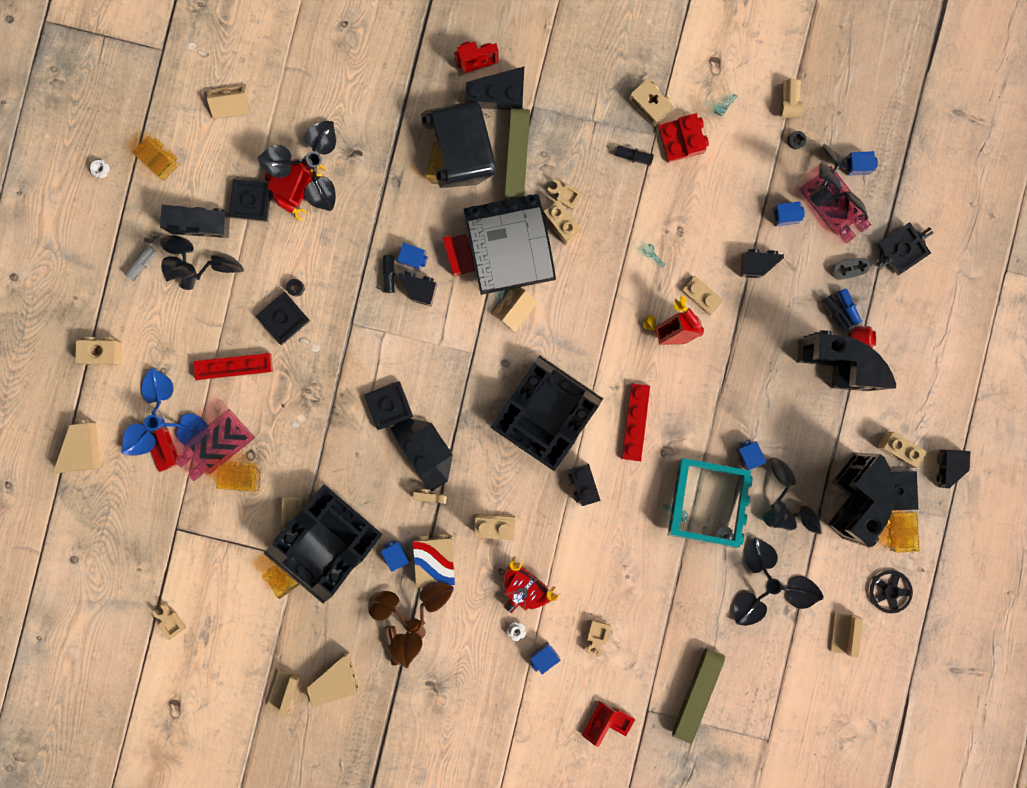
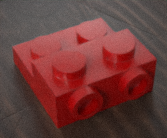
[454,41,499,75]
[658,113,709,163]

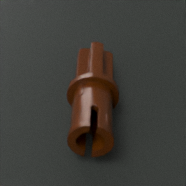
[384,626,400,666]

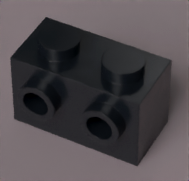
[568,463,601,506]

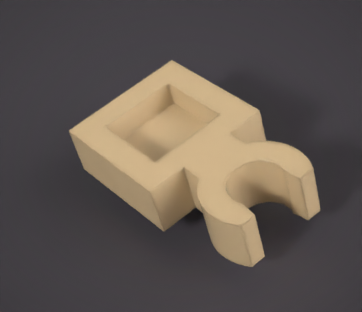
[547,179,583,210]
[413,488,447,504]
[152,603,187,640]
[586,620,611,657]

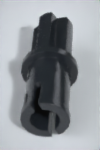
[615,146,654,166]
[381,255,396,293]
[821,295,852,331]

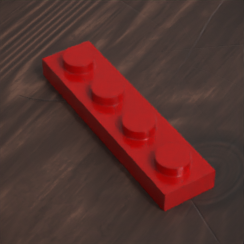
[193,353,273,381]
[622,383,651,462]

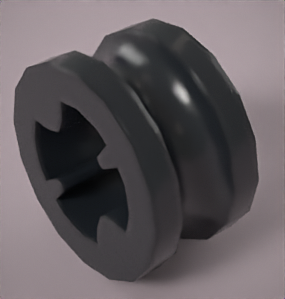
[787,131,807,150]
[286,279,305,297]

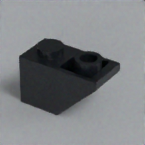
[740,249,784,279]
[398,271,438,307]
[936,449,971,489]

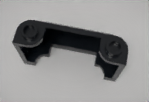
[421,101,496,188]

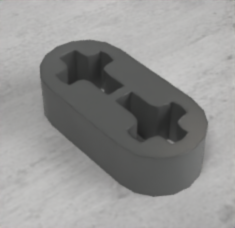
[832,258,870,280]

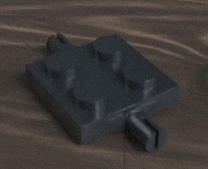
[875,222,933,275]

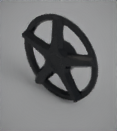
[869,570,913,614]

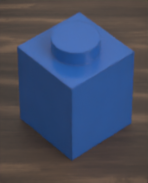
[846,151,878,176]
[773,201,805,227]
[397,243,428,271]
[736,439,767,470]
[381,540,410,572]
[530,642,561,675]

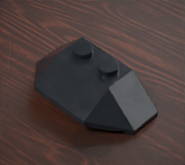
[390,418,453,491]

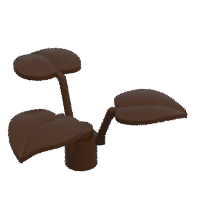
[368,582,454,668]

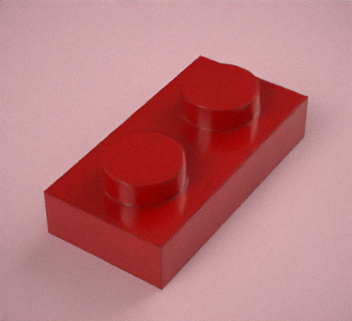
[581,701,618,747]

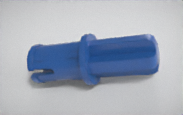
[837,289,863,327]

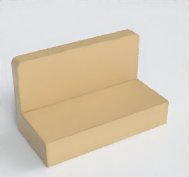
[207,84,251,119]
[492,287,538,331]
[830,613,863,658]
[267,670,301,718]

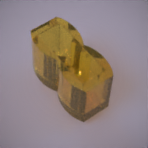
[133,136,180,181]

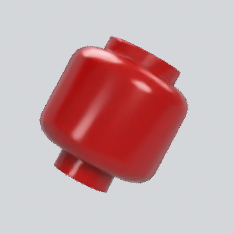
[848,326,876,348]

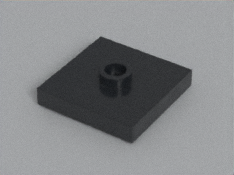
[229,179,272,222]
[256,292,310,346]
[364,381,414,430]
[892,471,919,511]

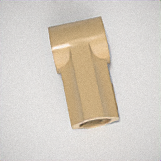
[780,79,803,119]

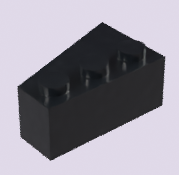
[465,66,525,110]
[160,204,230,238]

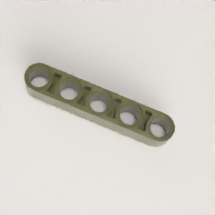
[505,108,530,200]
[672,648,725,744]

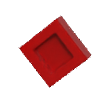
[610,708,635,736]

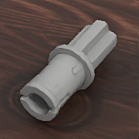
[124,246,156,281]

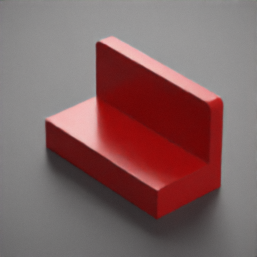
[443,234,475,277]
[151,428,181,472]

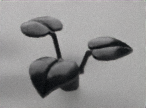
[257,121,336,211]
[809,143,868,221]
[160,235,244,290]
[762,458,822,535]
[734,538,824,626]

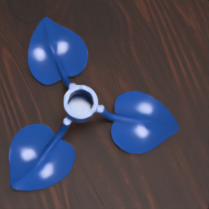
[121,369,210,456]

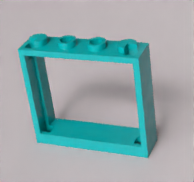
[667,458,753,548]

